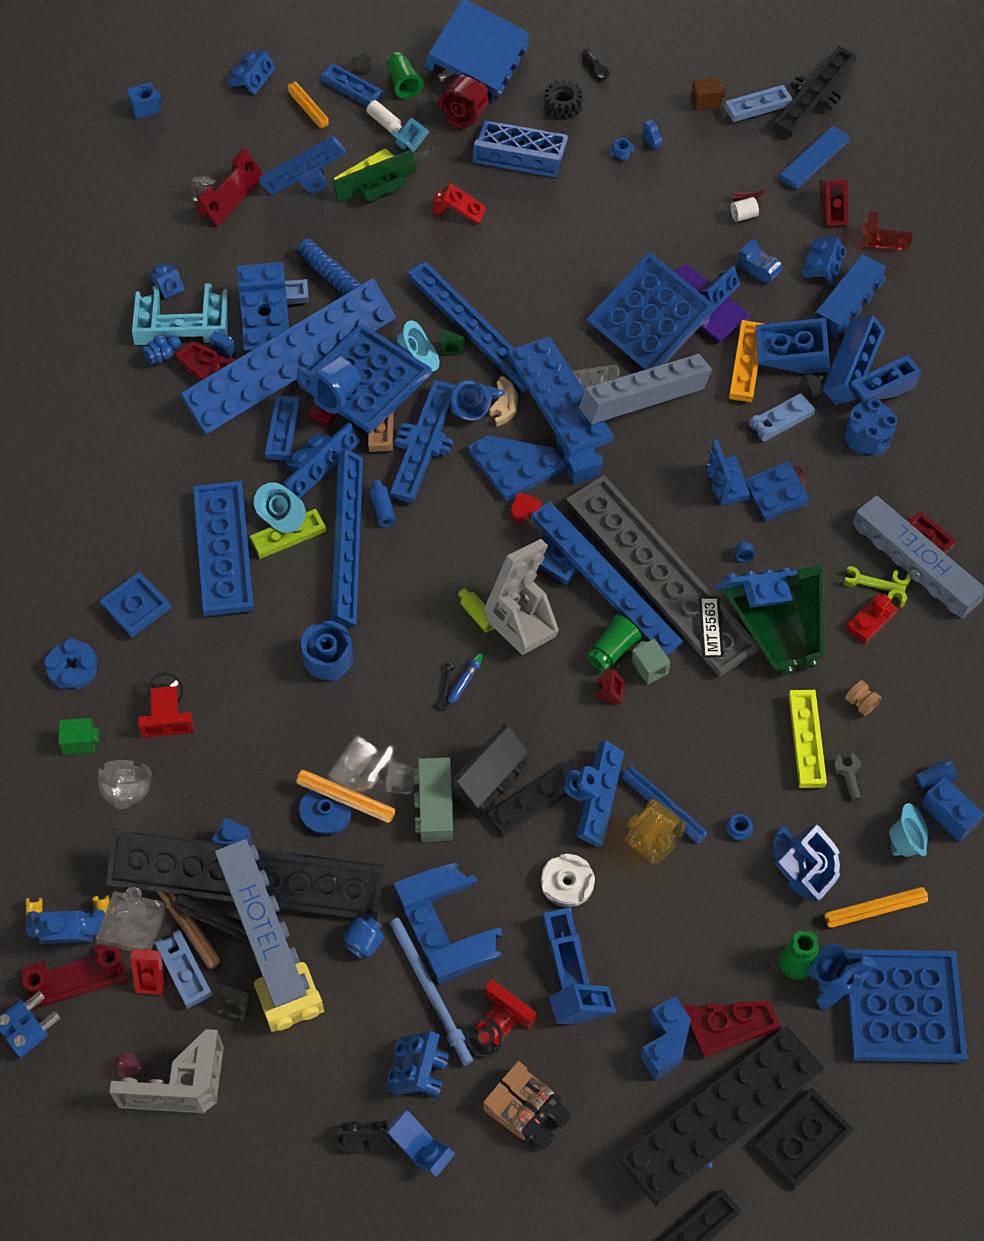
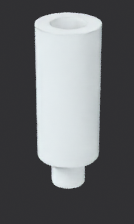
[367,100,403,133]

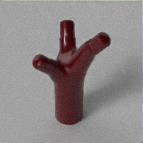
[733,189,767,209]

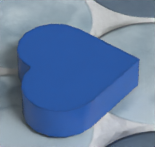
[642,119,663,149]

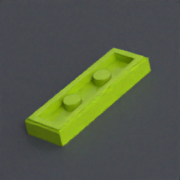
[249,509,326,559]

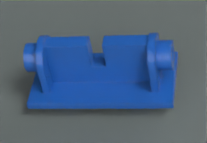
[700,266,740,308]

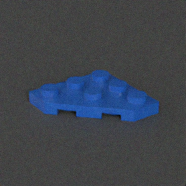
[468,436,567,502]

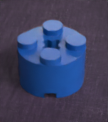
[301,621,354,681]

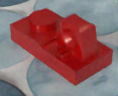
[846,594,898,644]
[130,949,165,995]

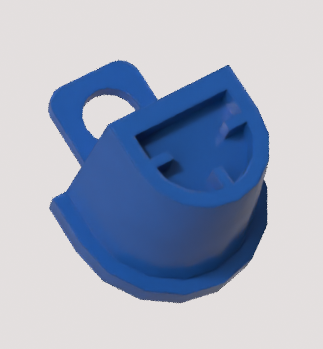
[297,356,361,414]

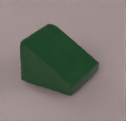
[440,328,464,355]

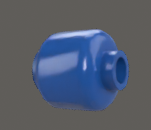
[343,916,384,958]

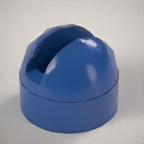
[735,541,755,563]

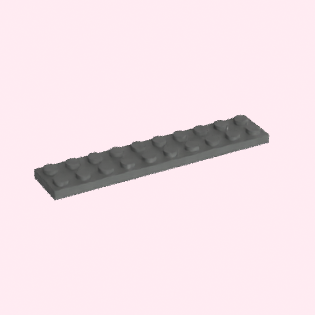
[566,475,759,677]

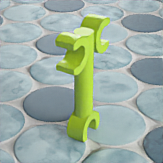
[843,566,911,608]

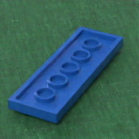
[508,336,614,457]
[193,481,254,616]

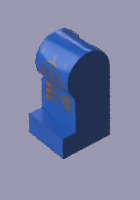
[737,239,783,283]

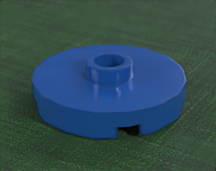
[299,790,352,836]

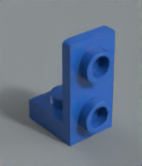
[387,1110,455,1177]

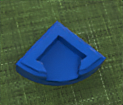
[772,825,794,860]

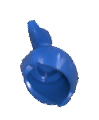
[450,380,505,421]

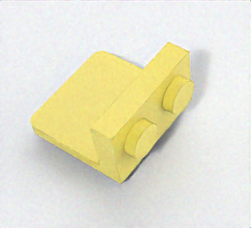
[254,962,324,1032]

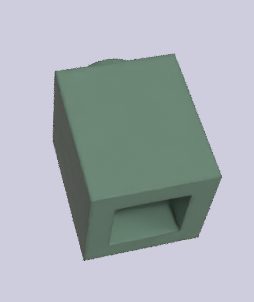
[631,639,671,685]

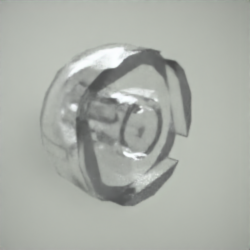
[98,760,152,809]

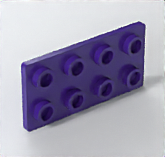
[674,263,750,342]

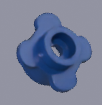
[609,138,635,160]

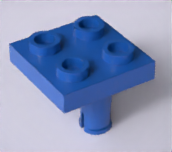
[386,1031,449,1098]

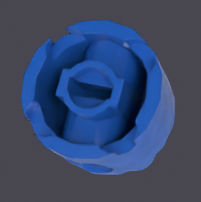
[845,398,898,456]

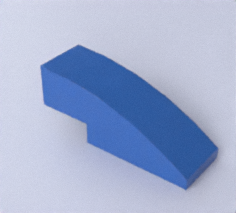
[541,907,590,990]

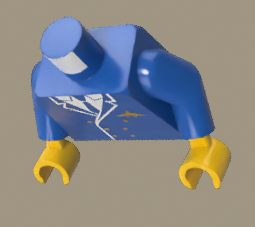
[26,895,111,944]

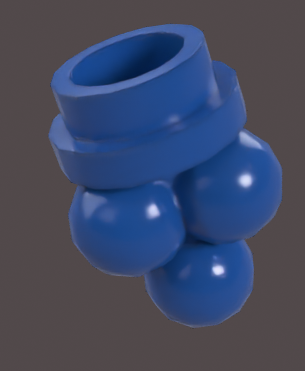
[143,335,181,365]

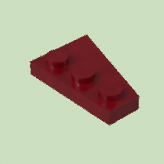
[175,341,236,381]

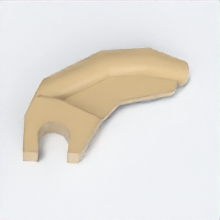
[489,376,518,427]

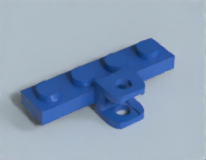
[259,136,346,195]
[564,740,624,847]

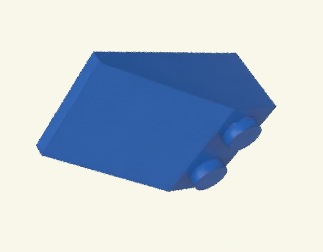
[756,318,830,374]

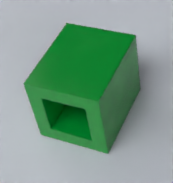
[59,718,100,755]

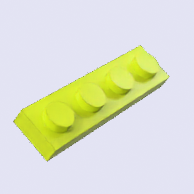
[788,690,827,788]

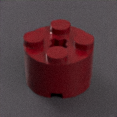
[439,75,489,128]

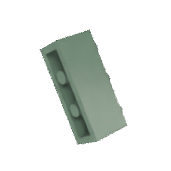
[414,758,453,842]

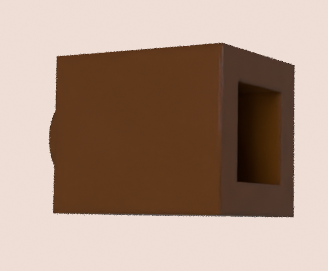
[691,77,725,111]

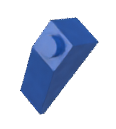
[850,355,921,401]

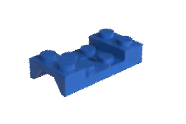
[237,262,289,354]

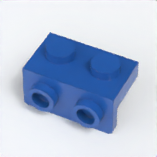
[226,50,276,94]
[801,237,846,285]

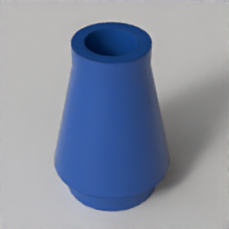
[915,760,957,789]

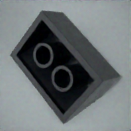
[453,723,529,819]

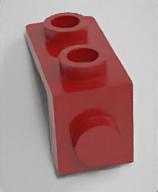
[431,183,486,224]

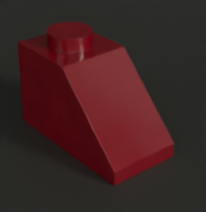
[819,178,849,226]

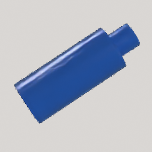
[370,480,396,527]

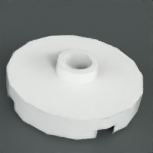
[541,854,595,908]

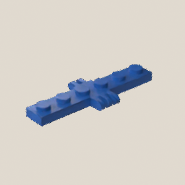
[390,380,456,504]

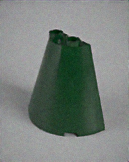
[724,563,824,676]

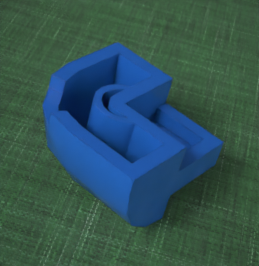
[774,824,841,902]

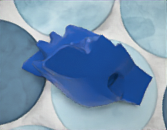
[808,943,876,1010]

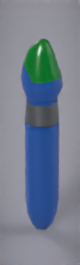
[448,654,483,704]

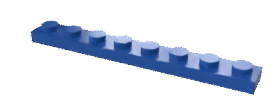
[408,261,527,392]
[331,449,363,628]
[531,501,683,656]

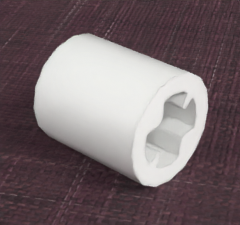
[730,197,759,222]

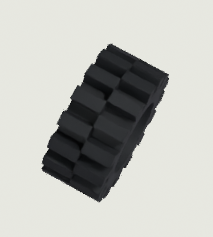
[544,80,583,120]

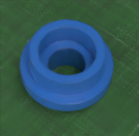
[726,814,753,840]

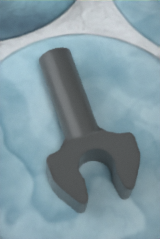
[833,753,861,802]

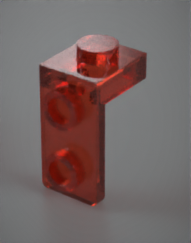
[862,210,914,250]

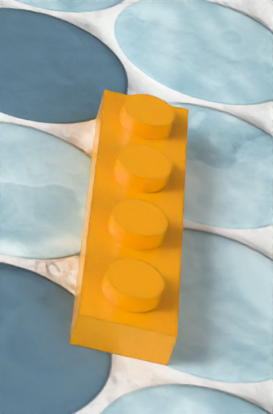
[729,320,764,403]

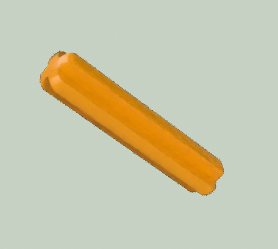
[287,81,329,129]

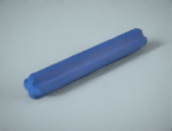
[622,766,707,843]

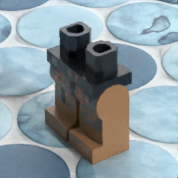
[483,1061,571,1150]

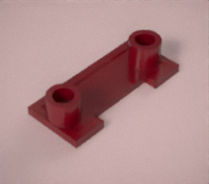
[196,148,263,227]
[21,939,128,1010]

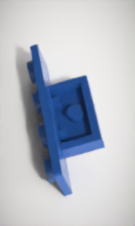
[283,423,360,499]
[715,568,797,608]

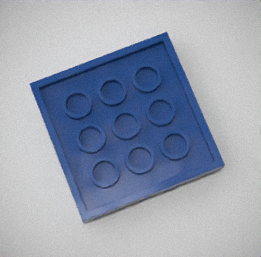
[587,251,716,370]
[300,323,432,434]
[847,949,968,1063]

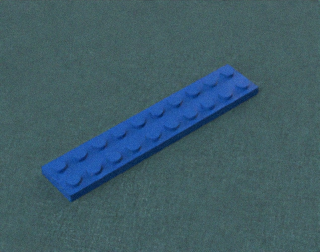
[180,278,396,435]

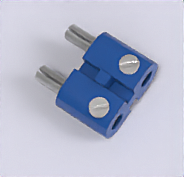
[0,991,60,1058]

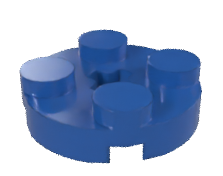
[45,638,98,690]

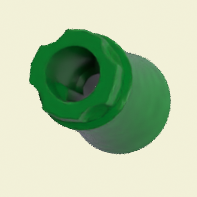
[386,52,423,99]
[587,615,642,672]
[778,930,819,980]

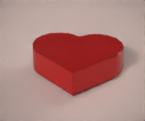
[511,492,542,522]

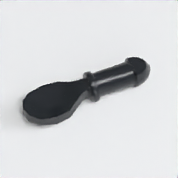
[582,49,610,80]

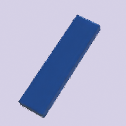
[779,126,850,190]

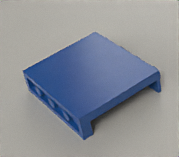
[424,0,530,103]

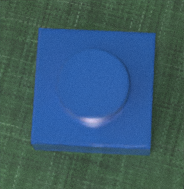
[209,331,236,359]

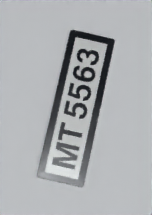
[698,596,724,658]

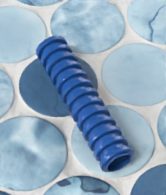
[297,239,362,295]

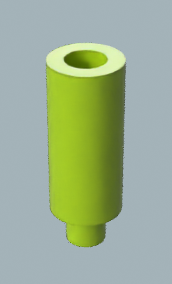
[458,588,494,633]

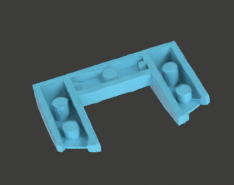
[132,284,228,345]

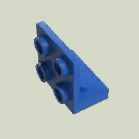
[706,440,750,506]

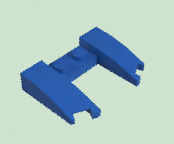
[394,862,502,985]

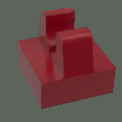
[594,669,625,705]

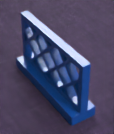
[473,120,569,178]

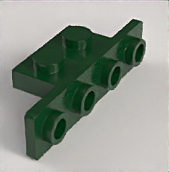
[332,150,417,202]

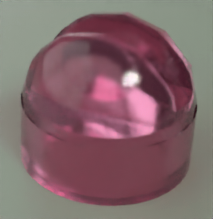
[117,1053,141,1078]

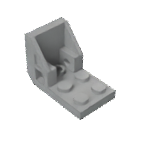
[484,539,559,655]
[109,1029,224,1113]

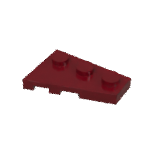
[682,1001,781,1059]

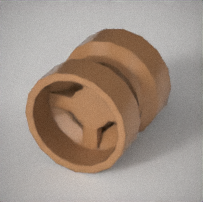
[845,680,882,716]

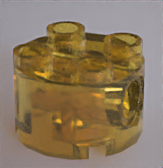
[625,799,686,864]

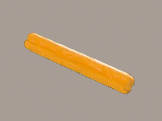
[296,770,395,823]
[824,887,928,928]

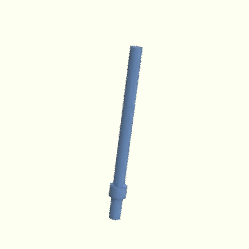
[390,918,474,1066]

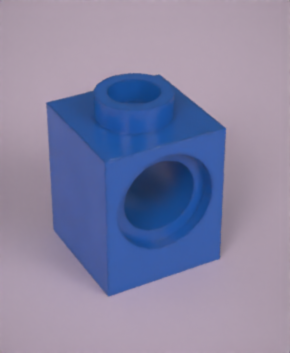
[127,82,162,119]

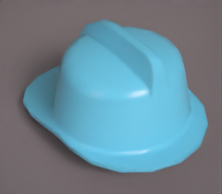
[395,320,440,372]
[254,483,306,533]
[889,803,928,857]

